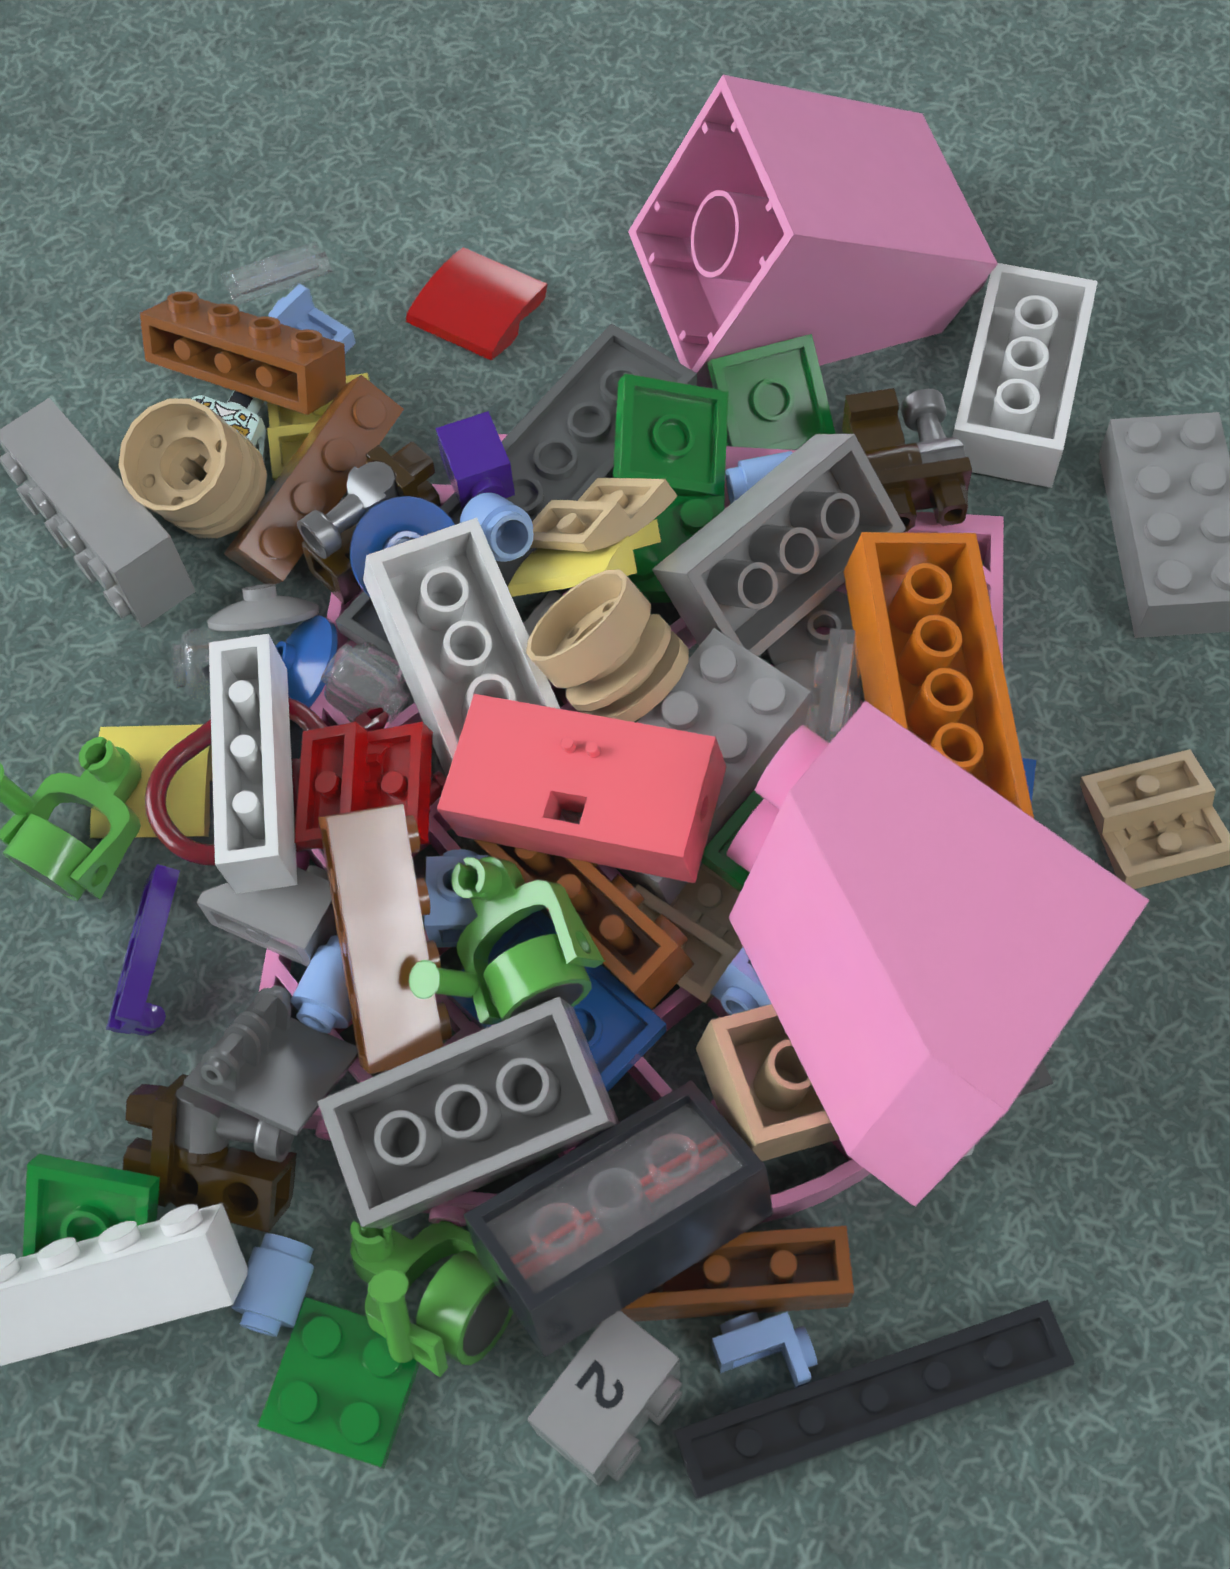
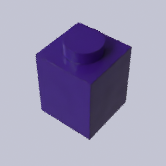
[435,411,515,511]

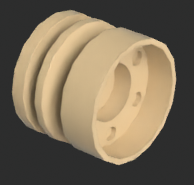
[118,399,267,538]
[526,569,689,722]

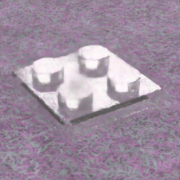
[806,628,862,743]

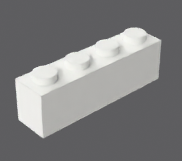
[209,634,298,894]
[0,1203,248,1366]

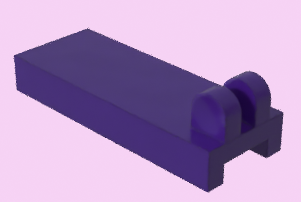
[106,864,180,1036]

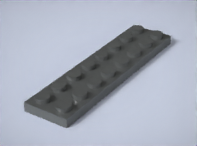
[336,323,697,675]

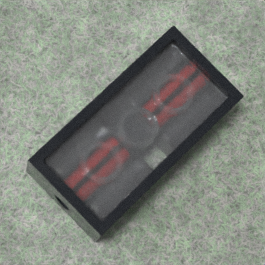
[463,1081,773,1357]

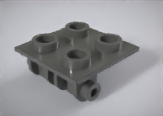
[184,985,358,1136]

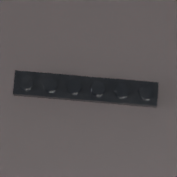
[674,1300,1075,1501]

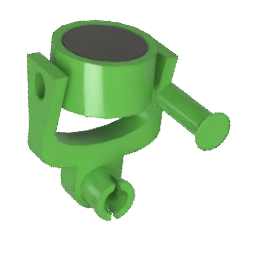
[0,737,142,902]
[409,857,605,1025]
[350,1221,513,1377]

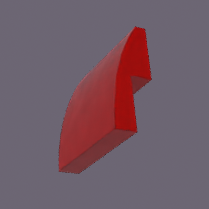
[406,247,548,361]
[294,722,433,849]

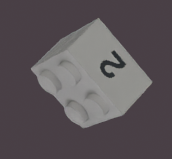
[527,1311,683,1486]

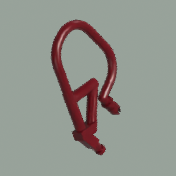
[145,697,447,866]

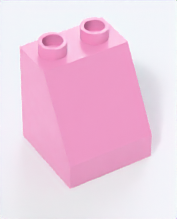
[628,75,998,388]
[727,701,1149,1206]

